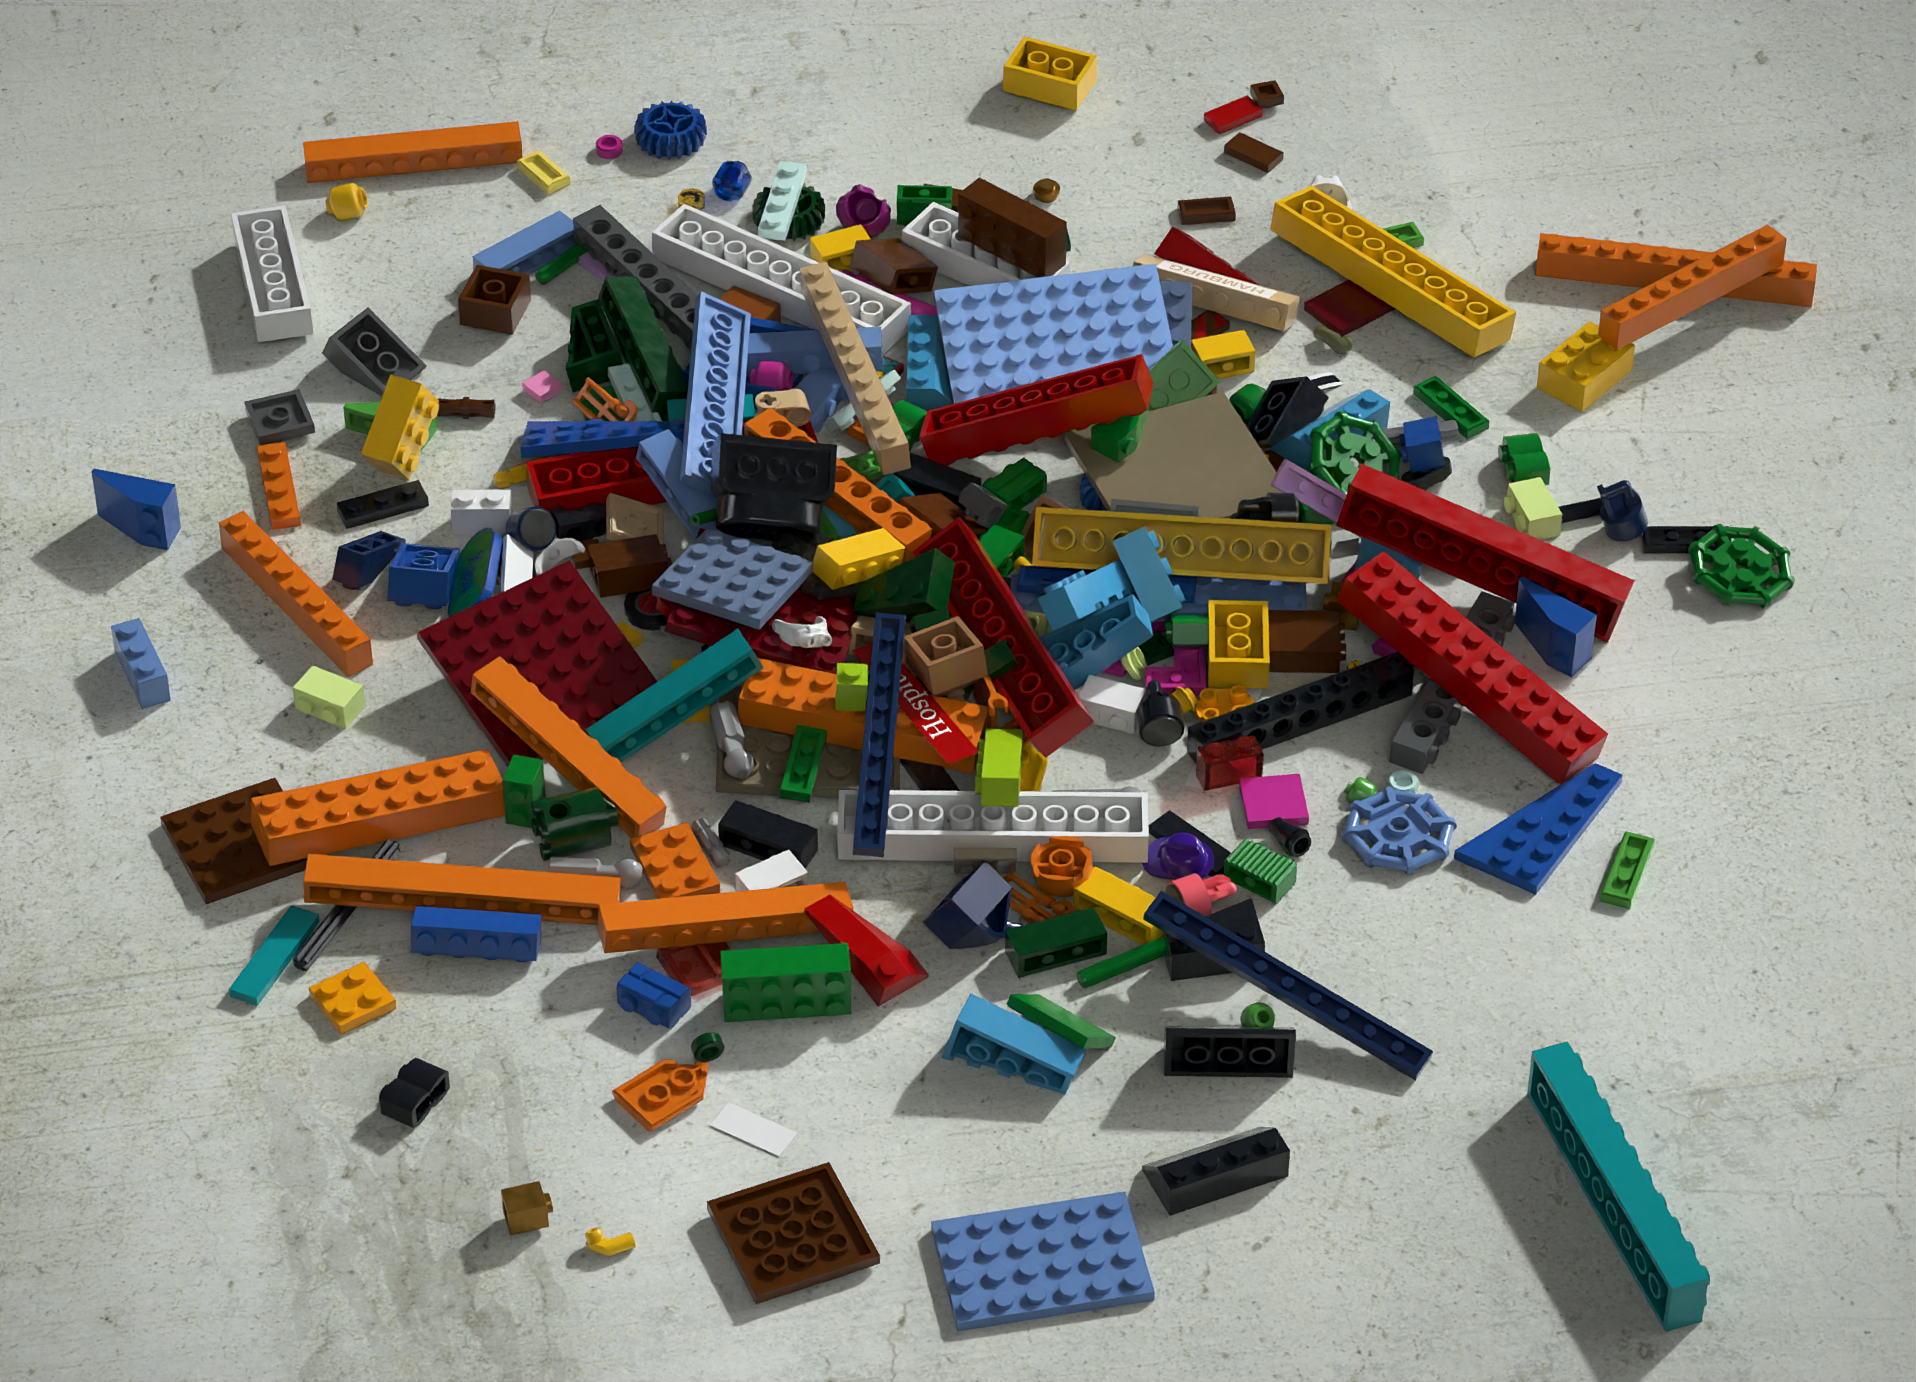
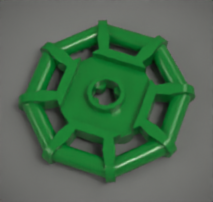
[1309,411,1402,495]
[1688,524,1795,608]

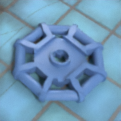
[1341,786,1457,874]

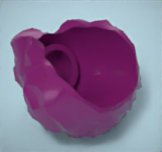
[836,184,891,238]

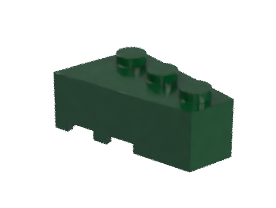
[566,299,623,393]
[853,548,955,622]

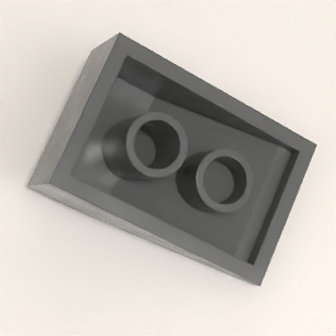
[322,307,427,396]

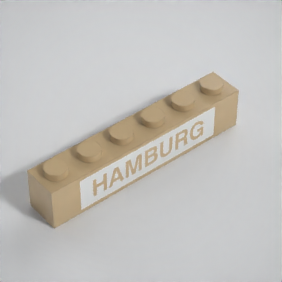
[1133,254,1300,331]

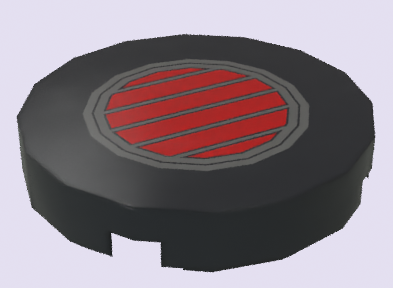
[624,589,668,631]

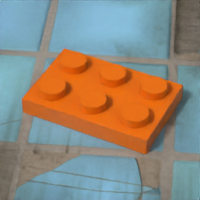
[630,822,720,899]

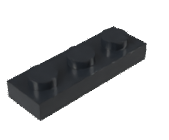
[336,480,429,529]

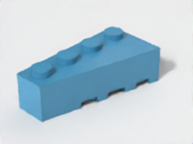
[1037,559,1135,631]
[1041,594,1153,690]
[942,993,1087,1094]

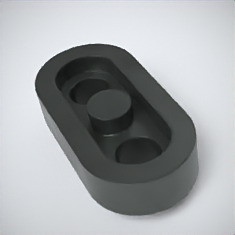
[1401,456,1452,491]

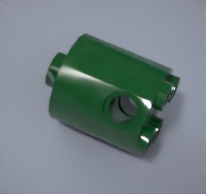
[531,787,619,861]

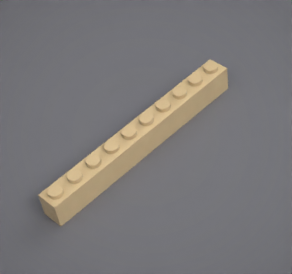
[799,261,911,475]

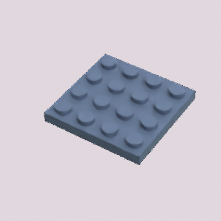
[652,528,814,630]

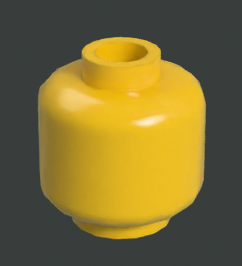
[325,183,368,221]

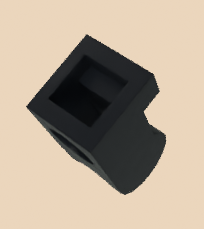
[551,503,606,541]

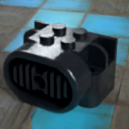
[708,433,837,542]

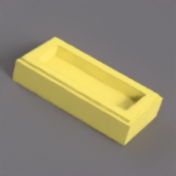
[517,150,570,195]

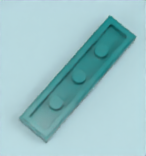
[229,905,320,1006]

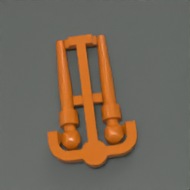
[572,377,638,421]
[1003,872,1074,924]

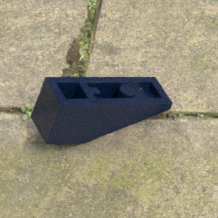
[332,531,406,590]

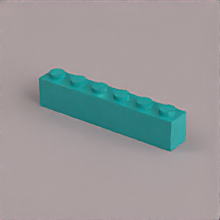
[586,629,764,763]

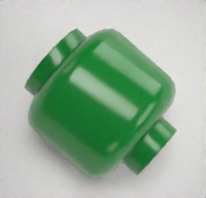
[1229,383,1266,424]

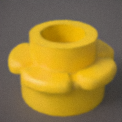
[1170,686,1197,715]

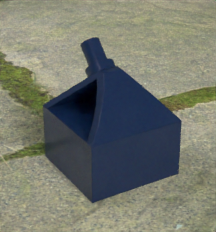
[923,861,1024,949]

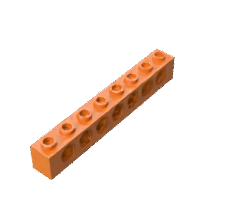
[744,408,932,563]

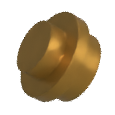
[1033,178,1060,203]

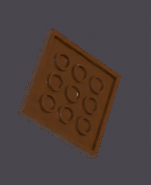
[160,777,307,905]
[707,1162,880,1304]

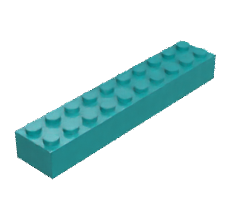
[1527,1041,1710,1332]

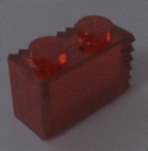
[1196,735,1264,791]

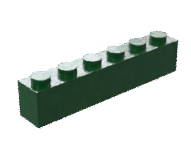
[598,277,688,413]

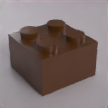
[458,265,531,335]

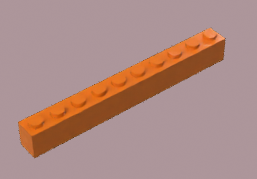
[1535,233,1817,307]
[303,854,621,925]

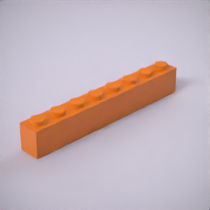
[303,121,523,183]
[1598,224,1787,350]
[218,511,373,677]
[471,656,667,838]
[597,881,853,953]

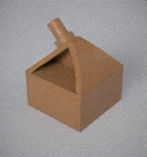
[904,616,988,702]

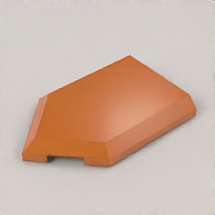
[612,1060,709,1132]

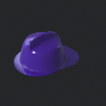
[1142,832,1214,880]

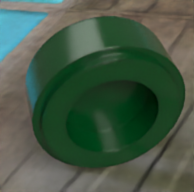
[691,1032,725,1062]

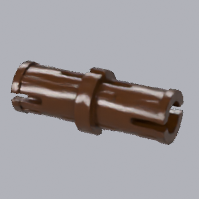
[437,397,496,419]

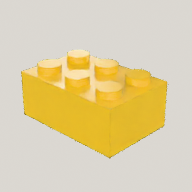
[1003,36,1097,111]
[1537,321,1635,412]
[361,374,439,480]
[1208,600,1270,689]

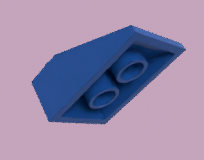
[91,469,181,550]
[387,543,460,609]
[1515,577,1597,678]

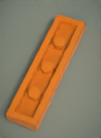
[257,442,301,530]

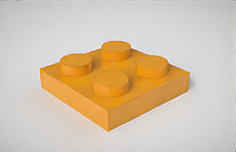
[309,961,397,1035]

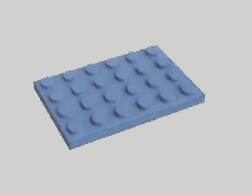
[931,1192,1155,1331]

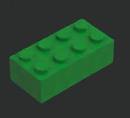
[720,943,852,1022]

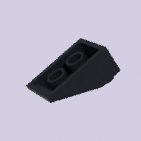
[1246,376,1329,449]

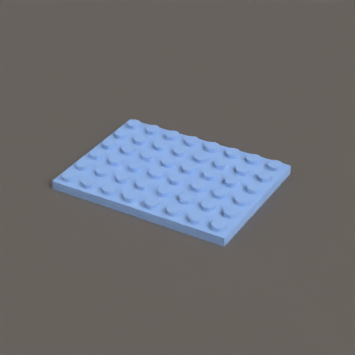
[934,264,1173,404]

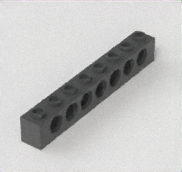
[572,205,698,349]
[1389,591,1516,774]

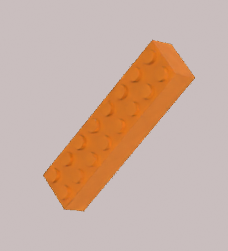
[738,658,989,774]
[251,749,505,866]

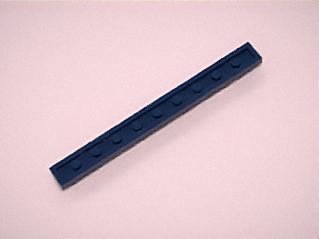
[853,613,906,857]
[1143,891,1433,1081]

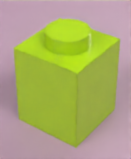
[835,663,868,712]

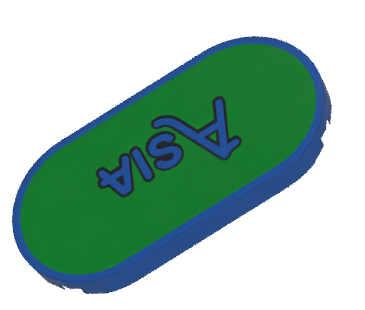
[448,528,502,617]

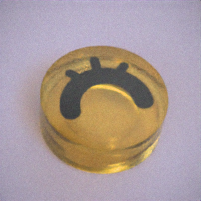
[678,188,705,211]

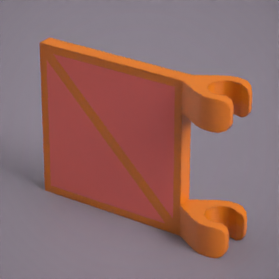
[973,675,1008,729]

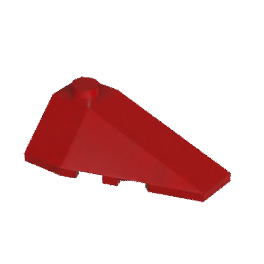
[1154,226,1259,285]
[804,894,929,1007]

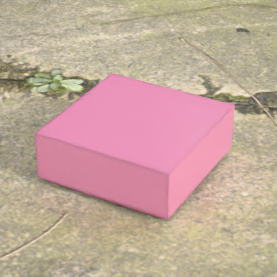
[522,370,562,404]

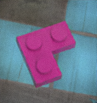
[1145,647,1206,696]

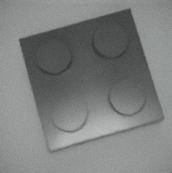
[244,389,315,445]

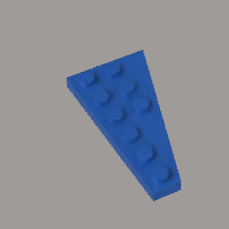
[520,419,685,458]
[1454,763,1623,895]

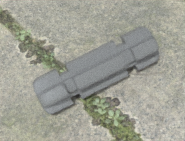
[692,818,730,867]

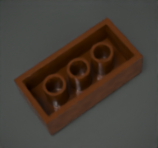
[958,177,1067,277]

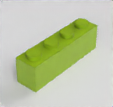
[975,728,1023,807]

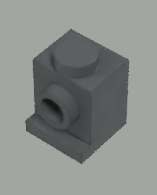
[958,482,1008,529]

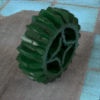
[752,183,826,242]

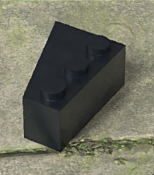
[1164,898,1265,981]

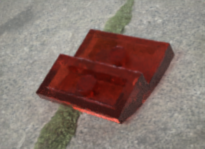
[656,942,731,996]

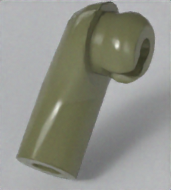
[1314,325,1353,354]

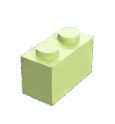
[1504,477,1562,540]
[293,665,366,729]

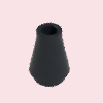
[1269,817,1311,857]

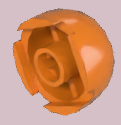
[1031,836,1093,897]

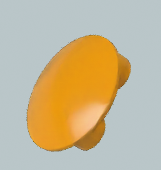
[1195,685,1254,722]

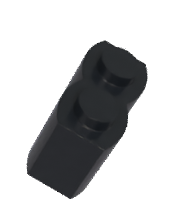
[379,1058,450,1128]

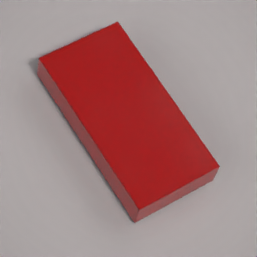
[1204,95,1263,134]

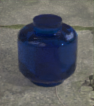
[712,161,752,201]

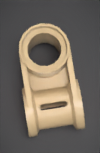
[755,388,811,427]

